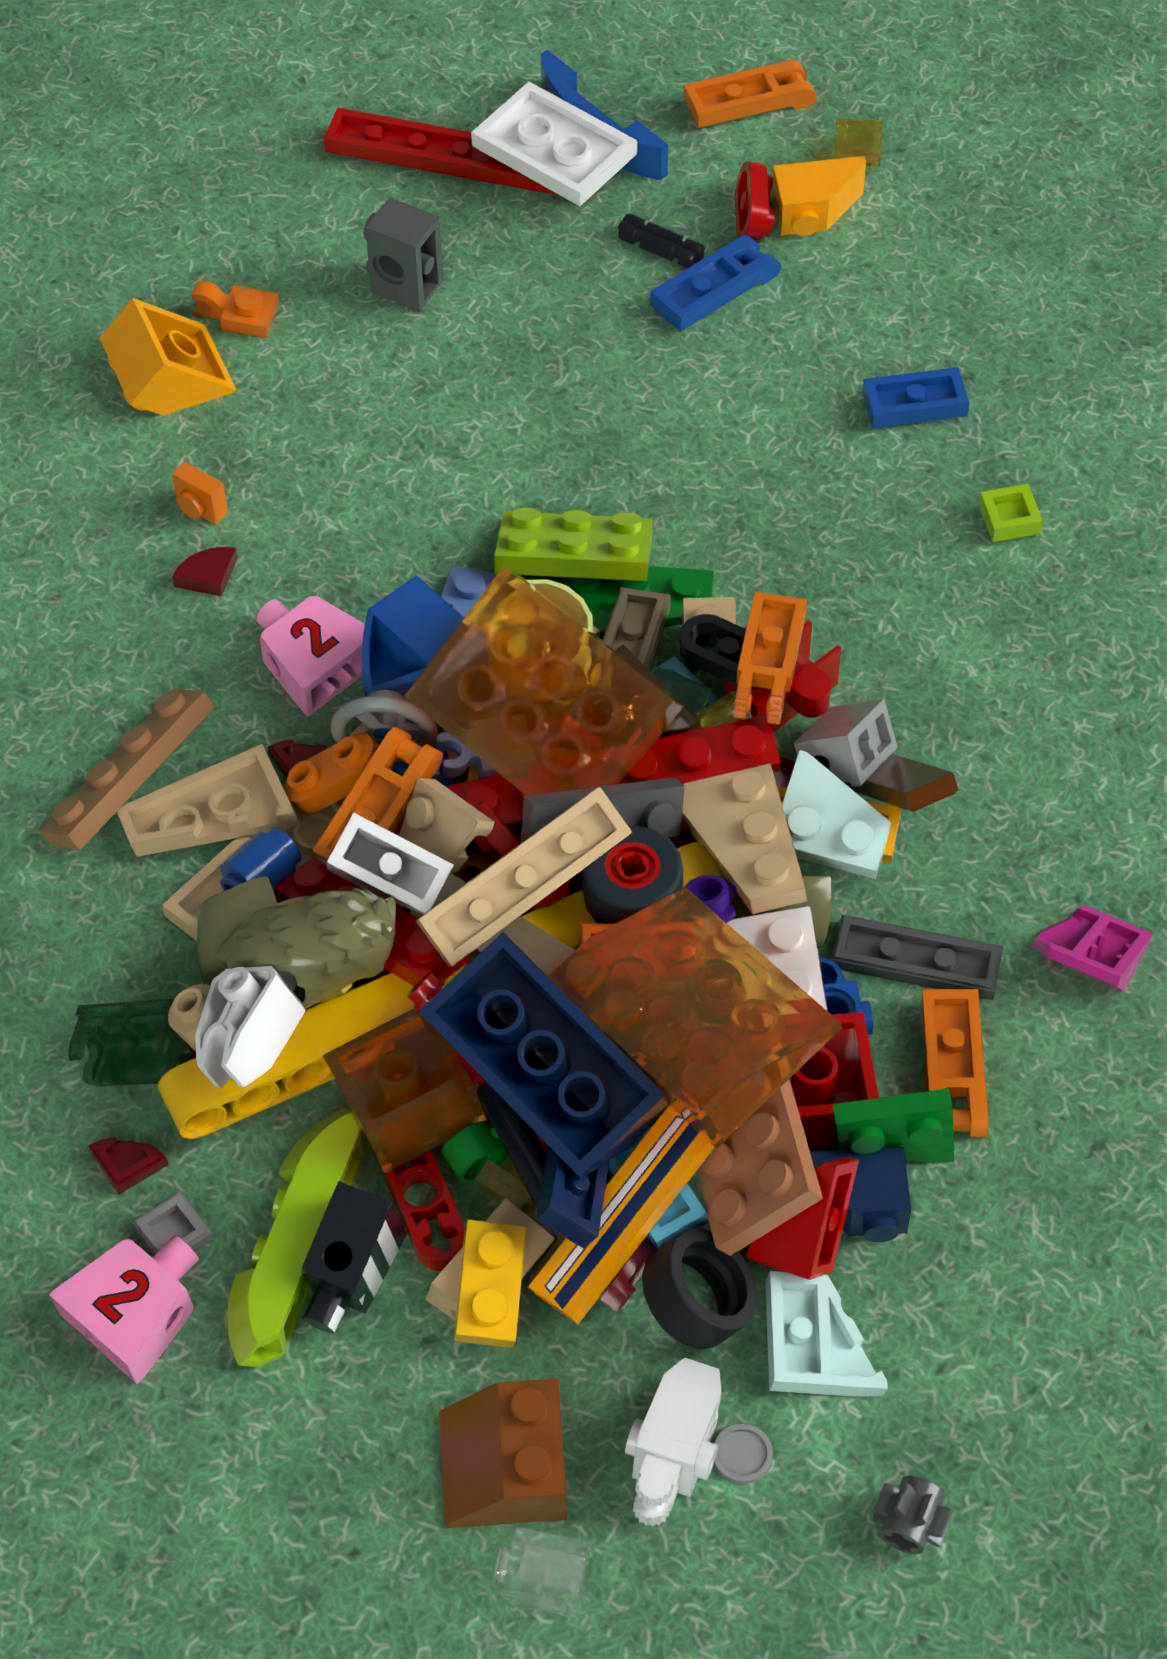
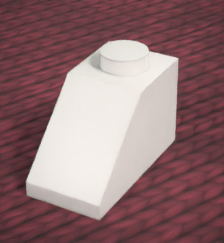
[327,812,454,914]

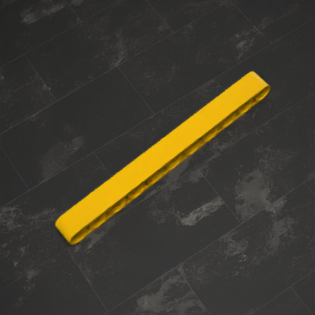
[157,842,729,1139]

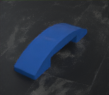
[541,50,668,180]

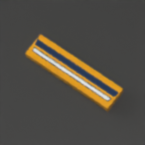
[528,1101,722,1325]

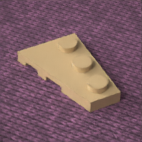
[117,744,300,857]
[682,763,807,914]

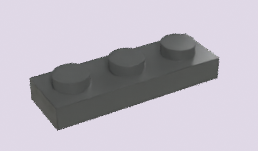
[521,777,685,842]

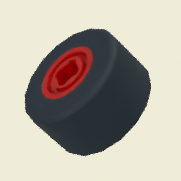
[582,826,684,925]

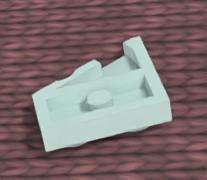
[782,750,891,880]
[765,1271,888,1396]

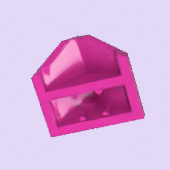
[1031,905,1153,991]

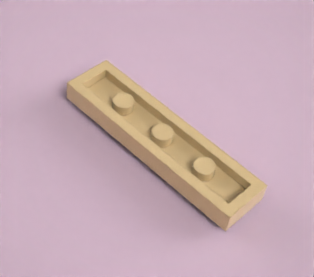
[415,787,633,967]

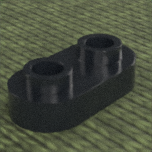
[680,614,761,690]

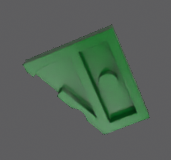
[833,1088,954,1163]

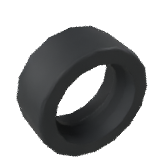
[642,1228,758,1349]

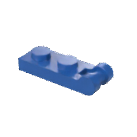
[650,235,781,332]

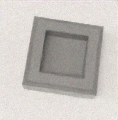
[132,1191,214,1256]

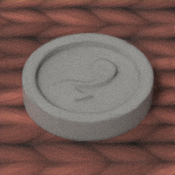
[714,1424,773,1484]

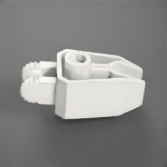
[195,966,306,1088]
[625,1358,721,1527]

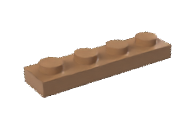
[39,689,215,851]

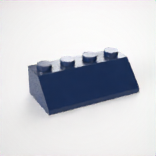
[418,932,669,1179]

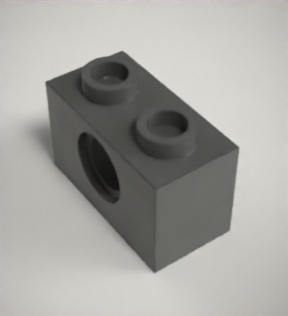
[363,197,443,312]

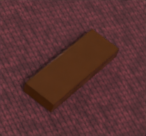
[845,754,959,812]

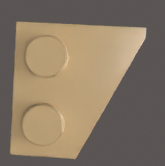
[399,778,495,873]

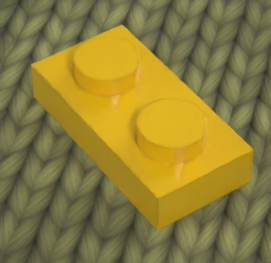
[453,1220,526,1348]

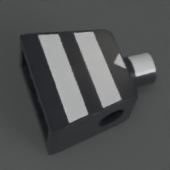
[301,1181,407,1334]

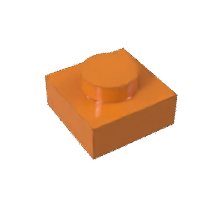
[172,462,228,525]

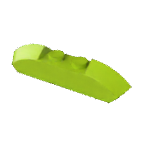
[227,1108,364,1367]

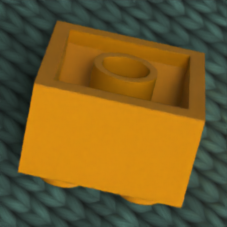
[99,298,237,416]

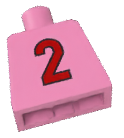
[257,596,365,717]
[49,1235,199,1384]

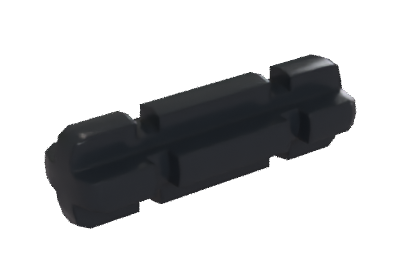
[618,213,705,268]

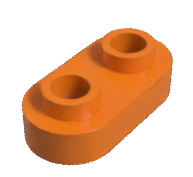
[285,733,379,814]

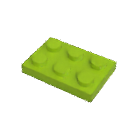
[494,508,653,581]

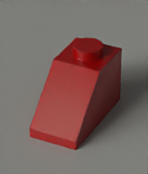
[746,1157,859,1280]

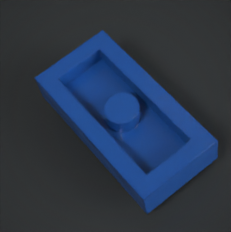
[862,367,969,428]

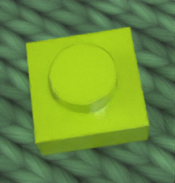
[978,484,1043,542]

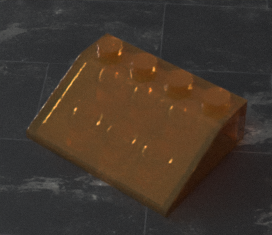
[404,567,684,796]
[548,887,843,1149]

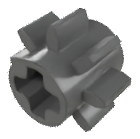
[872,1476,953,1555]

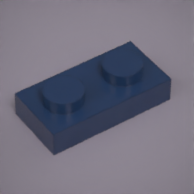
[536,1146,609,1249]

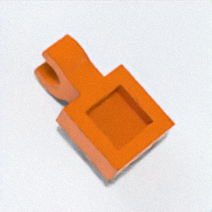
[191,281,279,338]

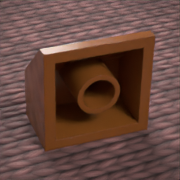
[439,1378,567,1528]

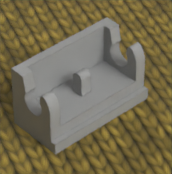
[794,699,898,787]

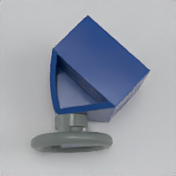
[330,575,490,747]

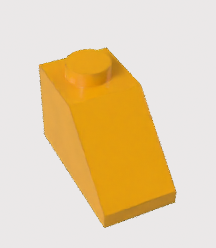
[771,156,866,236]

